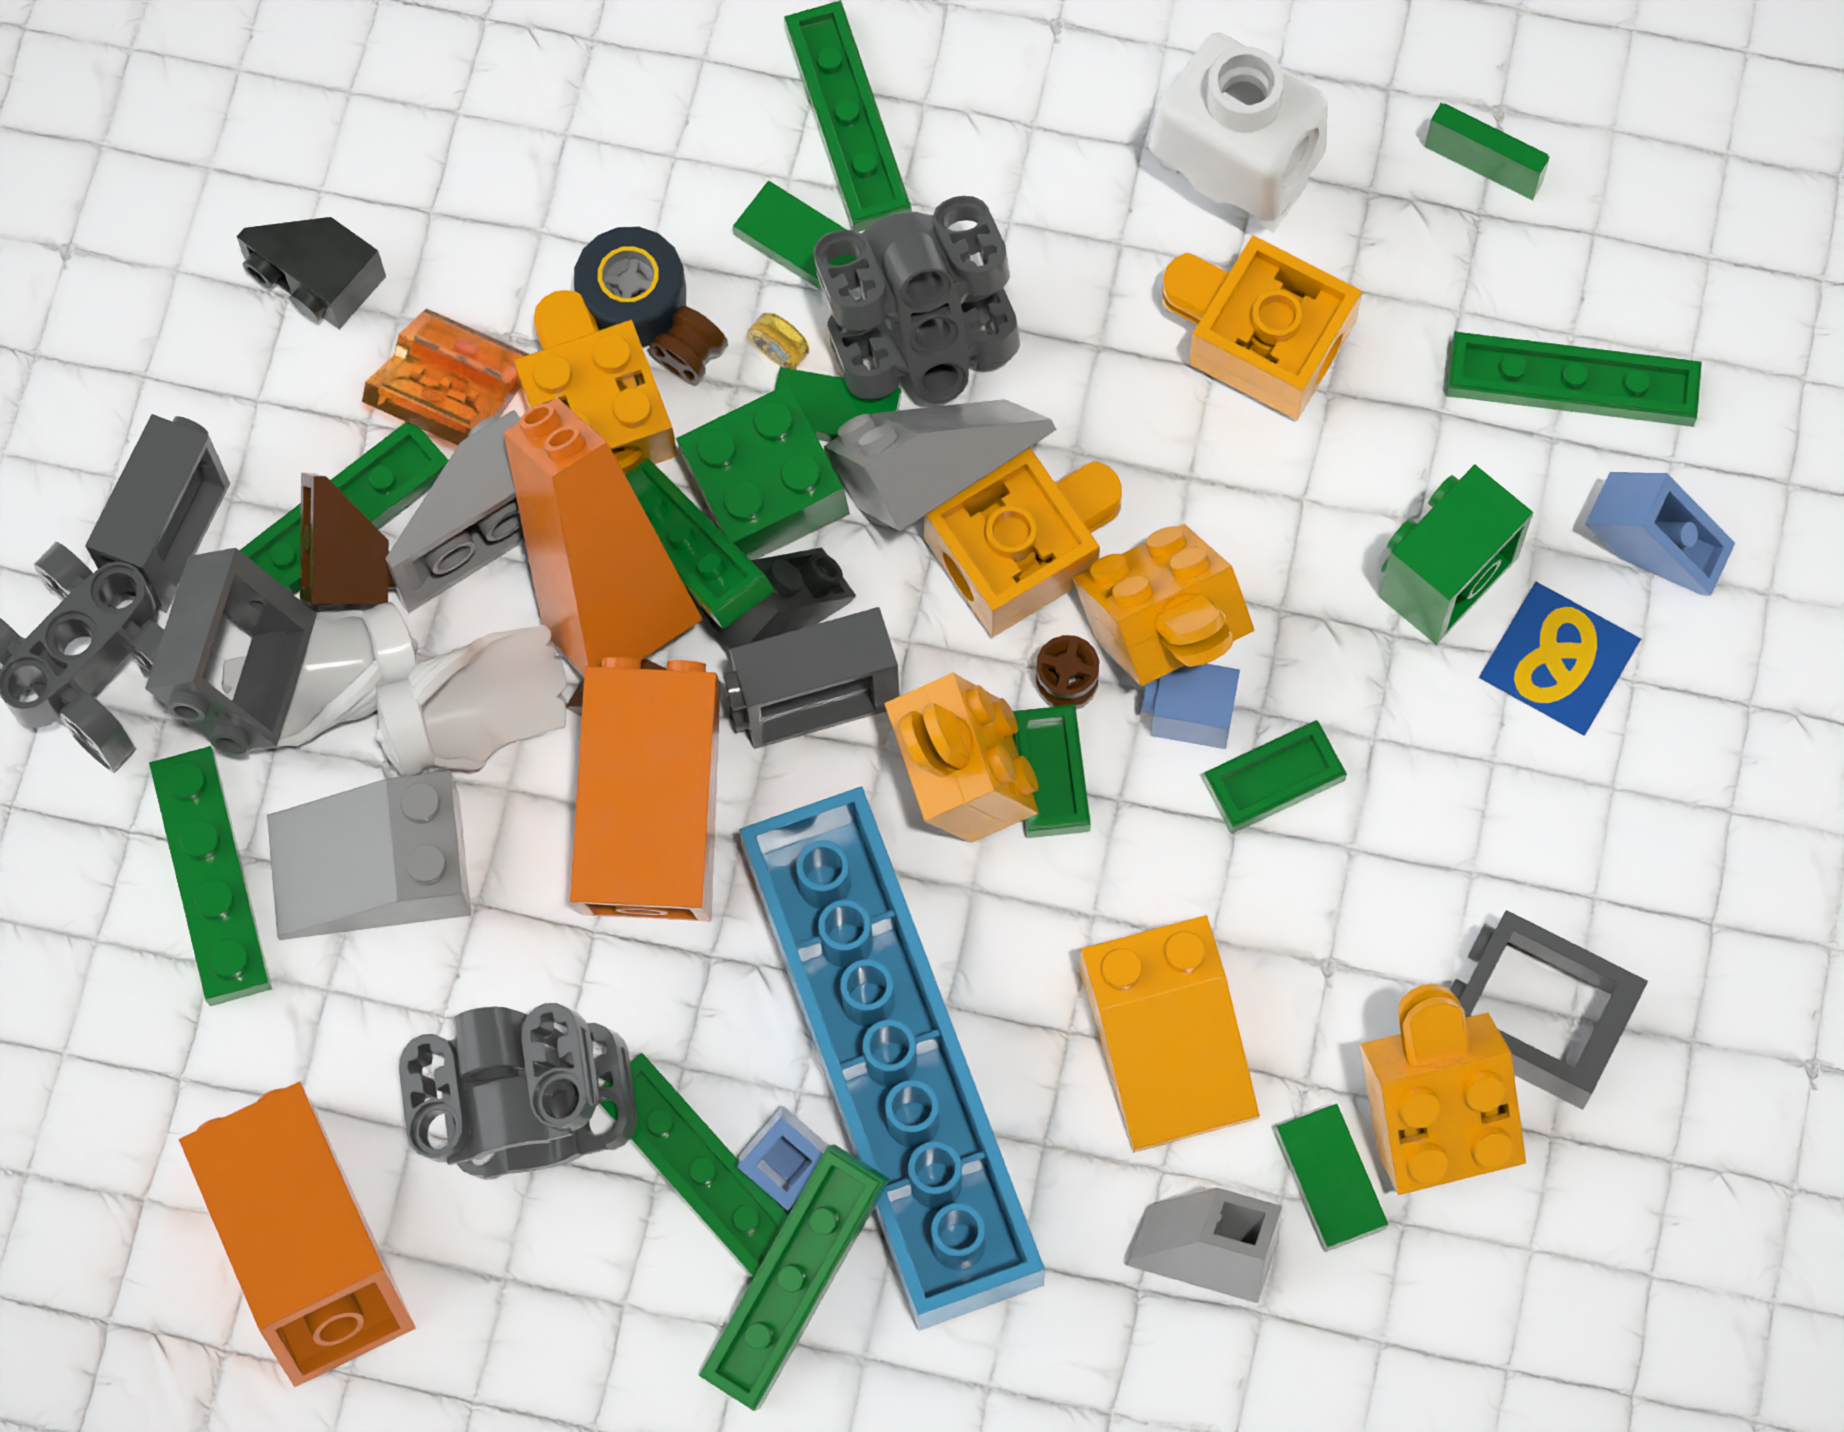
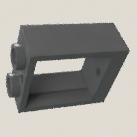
[85,414,230,613]
[145,548,317,755]
[723,607,900,749]
[1450,910,1648,1110]

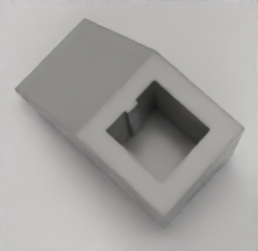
[1129,1188,1282,1303]

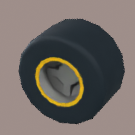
[574,226,686,347]

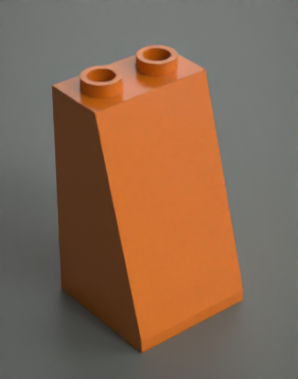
[503,398,703,677]
[570,657,721,922]
[178,1081,416,1388]

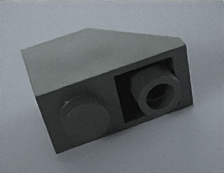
[236,217,386,330]
[701,547,856,650]

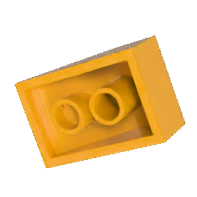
[1079,915,1260,1153]

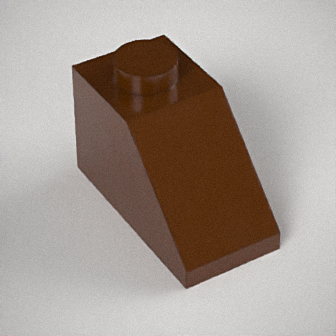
[299,472,395,604]

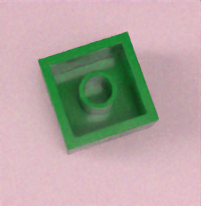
[676,383,850,560]
[1379,464,1534,645]

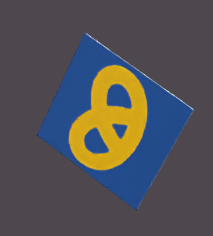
[1478,581,1641,736]

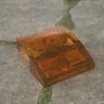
[361,308,529,445]

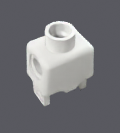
[1149,32,1328,233]

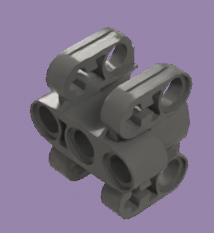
[813,195,1020,404]
[0,541,164,772]
[399,1003,638,1180]

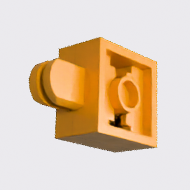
[1162,235,1363,421]
[513,290,678,474]
[923,447,1122,638]
[1072,524,1255,687]
[884,672,1039,843]
[1360,984,1526,1195]

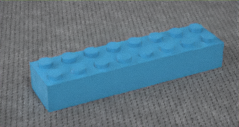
[739,786,1045,1331]

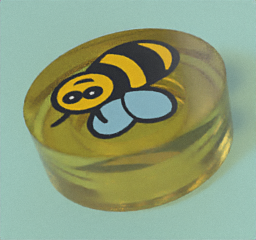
[747,312,810,369]

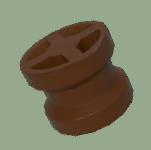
[649,306,728,384]
[1036,635,1100,710]

